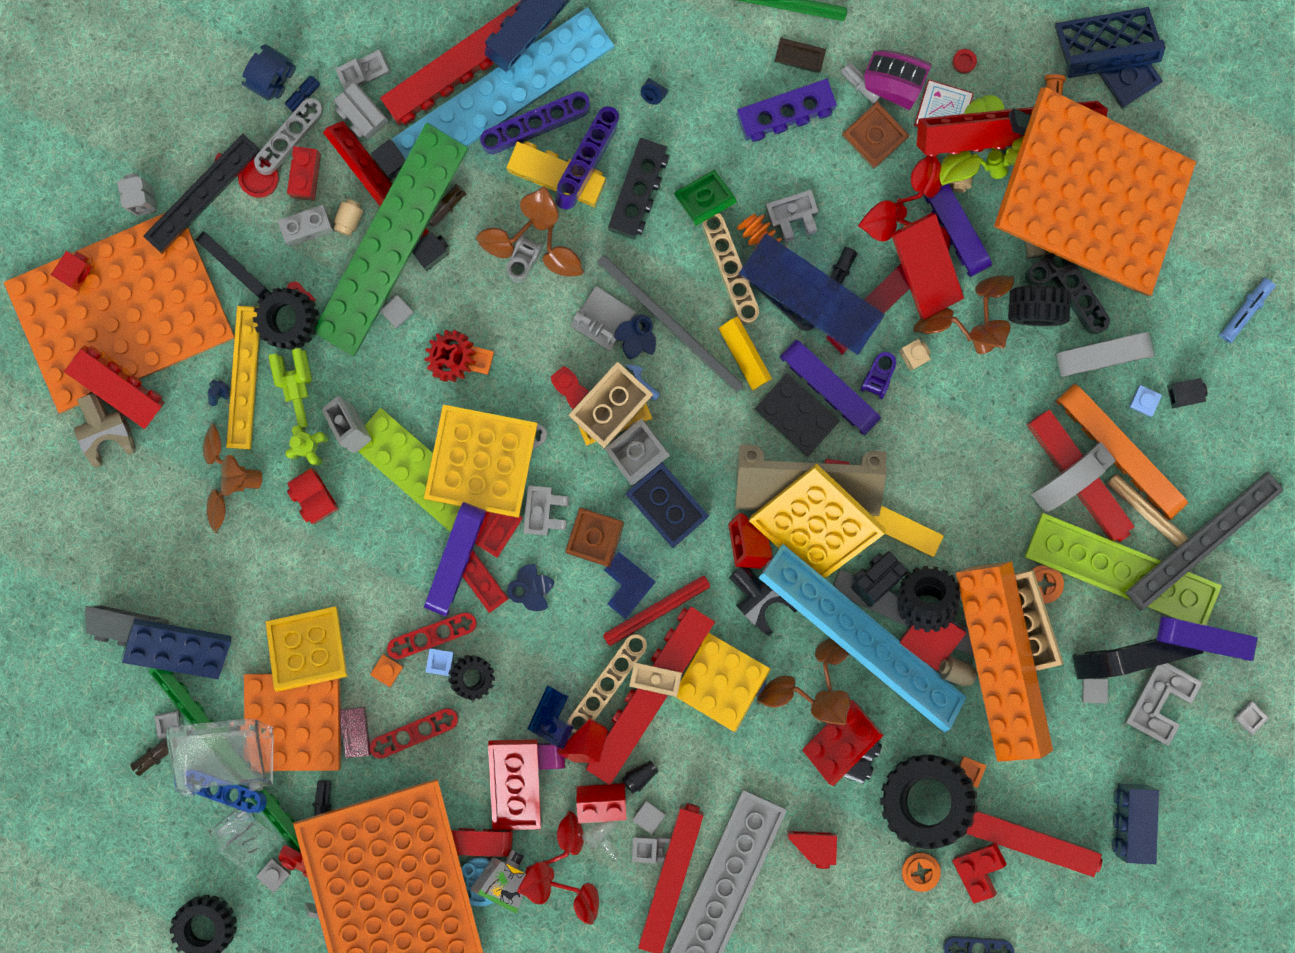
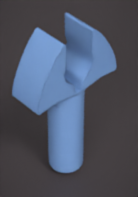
[626,365,660,401]

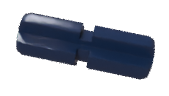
[285,75,320,112]

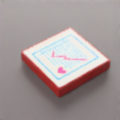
[914,79,974,127]

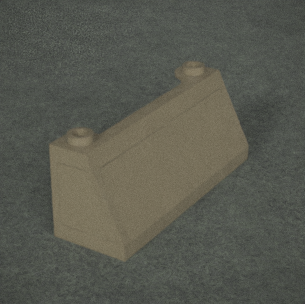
[735,444,886,516]

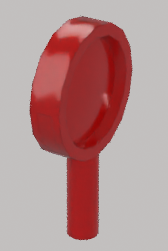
[215,153,279,198]

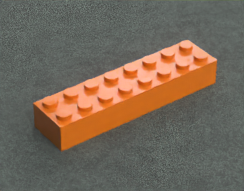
[956,561,1053,762]

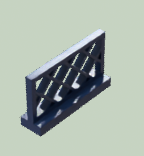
[1055,7,1166,78]

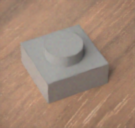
[256,858,291,893]

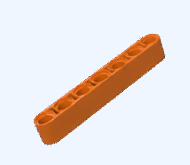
[1056,384,1188,520]

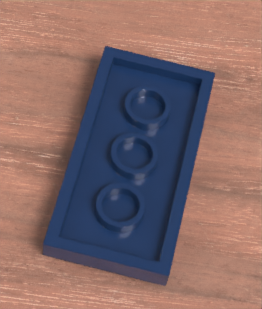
[122,618,231,679]

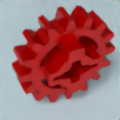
[424,330,476,382]

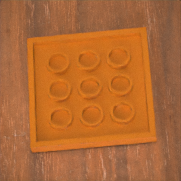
[244,674,341,771]

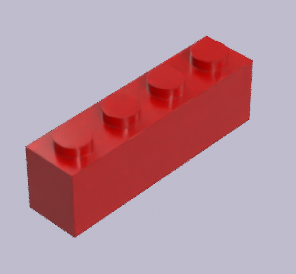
[64,346,165,429]

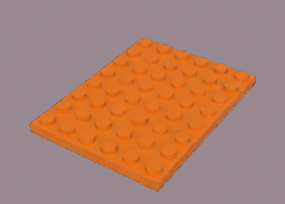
[994,87,1196,296]
[3,213,235,413]
[293,779,483,953]

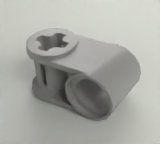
[507,234,544,283]

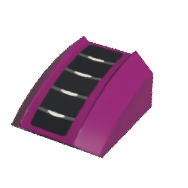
[864,50,932,110]

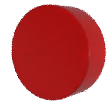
[952,49,977,74]

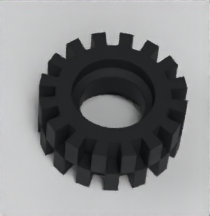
[448,655,495,700]

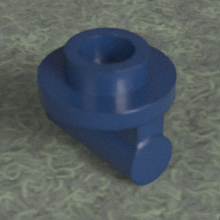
[641,78,669,105]
[208,380,230,406]

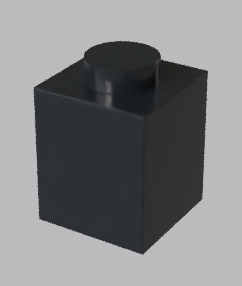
[371,139,405,180]
[412,232,449,271]
[1167,378,1208,409]

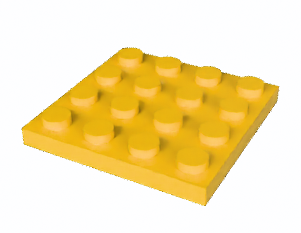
[424,404,538,518]
[749,463,886,578]

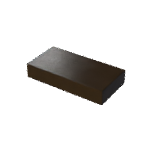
[774,38,826,73]

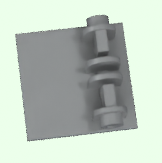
[570,286,636,351]

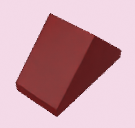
[557,718,607,763]

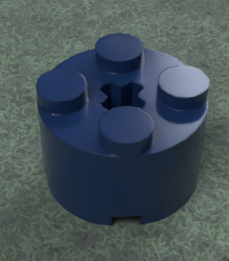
[242,44,296,101]

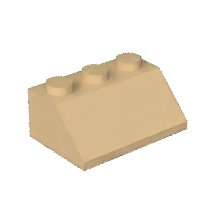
[568,362,653,449]

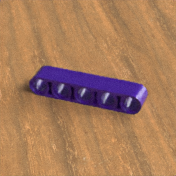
[480,92,590,154]
[555,106,619,210]
[923,184,992,277]
[779,339,881,436]
[424,502,486,617]
[1156,616,1258,661]

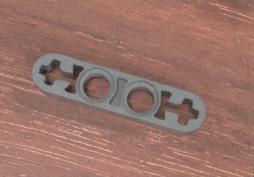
[254,98,322,175]

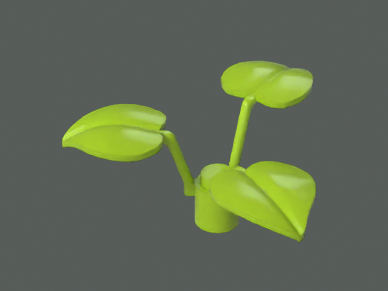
[940,95,1024,186]

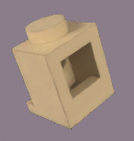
[899,339,931,371]

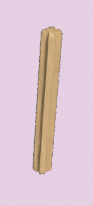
[1107,475,1188,547]

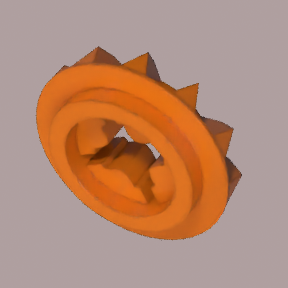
[1032,565,1064,603]
[902,853,941,892]

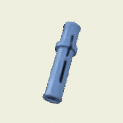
[1219,278,1276,344]

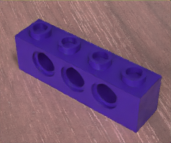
[736,78,837,142]

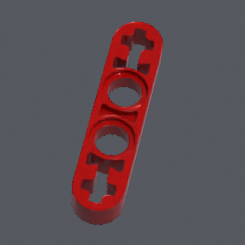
[387,612,477,659]
[370,708,459,759]

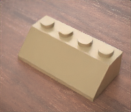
[1015,570,1064,671]

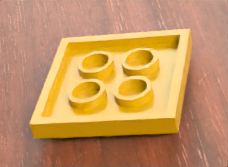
[265,606,348,692]
[676,633,771,732]

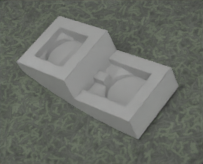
[335,49,392,90]
[632,837,670,863]

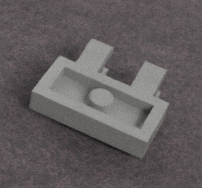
[766,190,819,243]
[523,485,569,536]

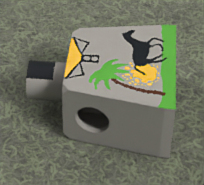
[470,850,526,913]

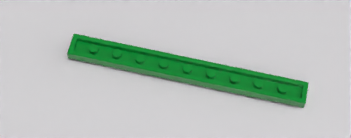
[148,668,301,853]

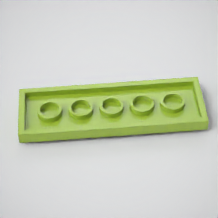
[358,408,461,532]

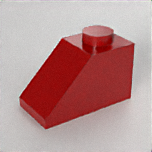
[728,513,772,569]
[787,831,837,869]

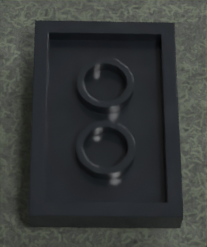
[755,373,840,456]

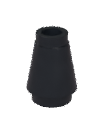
[622,760,658,794]

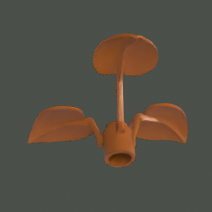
[476,186,584,277]
[913,275,1015,354]
[203,423,262,533]
[757,638,851,725]

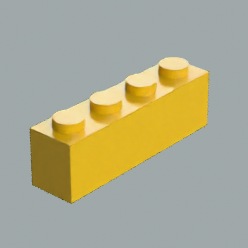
[506,141,606,208]

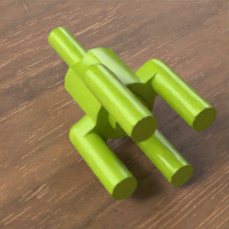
[268,348,312,428]
[285,425,329,466]

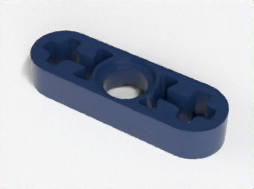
[943,936,1014,953]

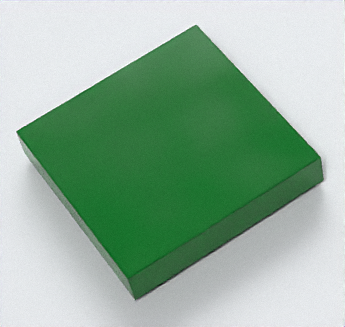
[674,169,737,226]

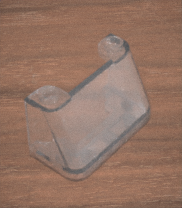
[166,719,274,797]

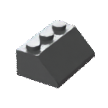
[85,605,169,646]

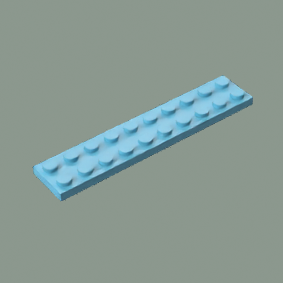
[392,7,614,160]
[759,544,967,733]

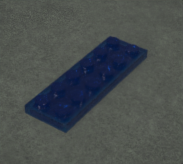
[738,233,885,355]

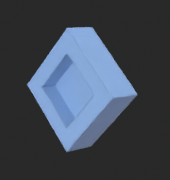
[1129,385,1162,417]
[426,648,454,676]

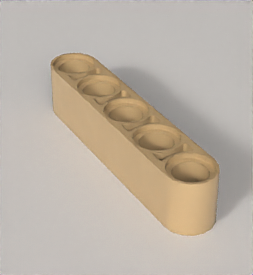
[702,213,759,325]
[568,634,647,734]

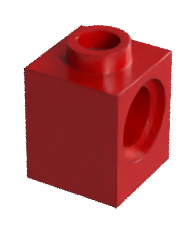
[51,251,93,291]

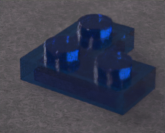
[604,552,656,619]
[527,685,574,749]

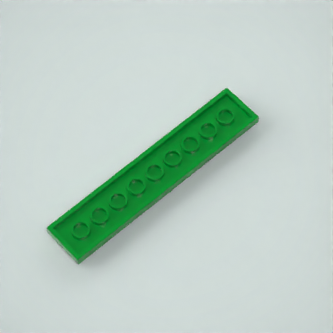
[314,123,469,356]

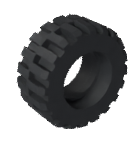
[880,755,978,849]

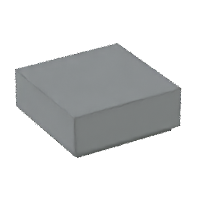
[380,295,414,329]
[1082,678,1108,703]
[1234,701,1269,735]
[154,711,183,739]
[632,800,666,835]

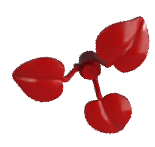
[858,156,950,252]
[517,811,599,925]

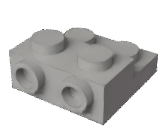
[605,418,670,485]

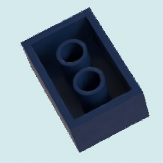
[625,462,709,548]
[1112,783,1159,865]

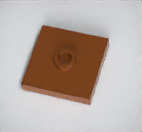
[842,101,910,169]
[565,507,625,567]

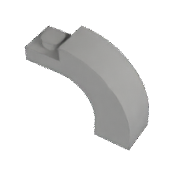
[1031,442,1116,513]

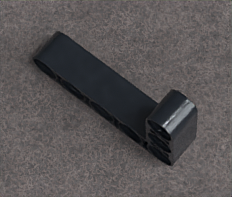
[1072,638,1204,679]

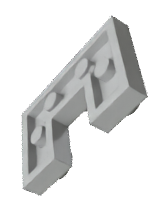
[1124,663,1203,746]

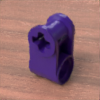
[860,352,896,400]

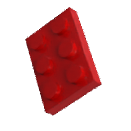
[802,700,884,786]

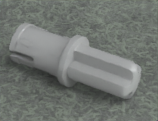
[841,63,881,105]

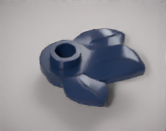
[614,314,656,360]
[507,564,554,611]

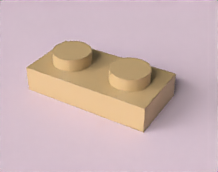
[629,662,682,697]

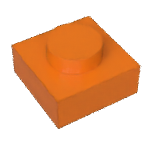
[468,346,495,375]
[370,654,404,687]
[959,756,986,788]

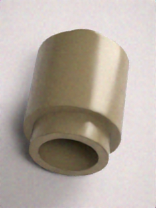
[939,656,977,687]

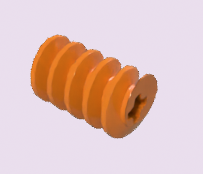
[737,213,787,266]

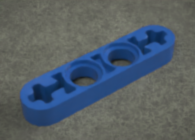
[182,770,267,813]

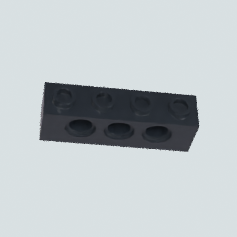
[608,137,670,240]

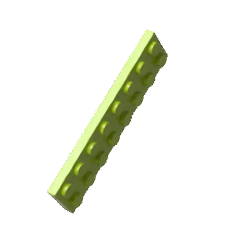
[1024,513,1222,626]

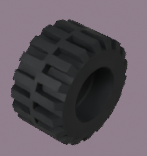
[1008,285,1071,326]
[253,288,319,349]
[897,566,961,632]
[170,895,237,953]

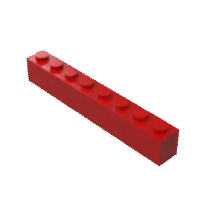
[380,0,552,125]
[916,101,1108,157]
[586,606,715,785]

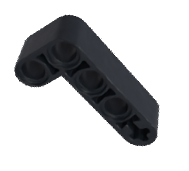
[1025,253,1110,334]

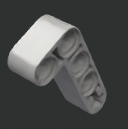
[1056,332,1156,377]

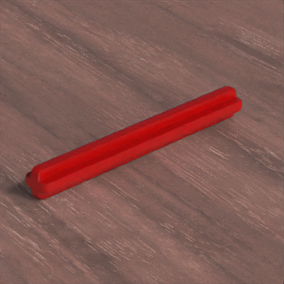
[603,576,711,646]

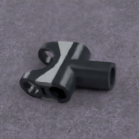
[729,567,798,637]

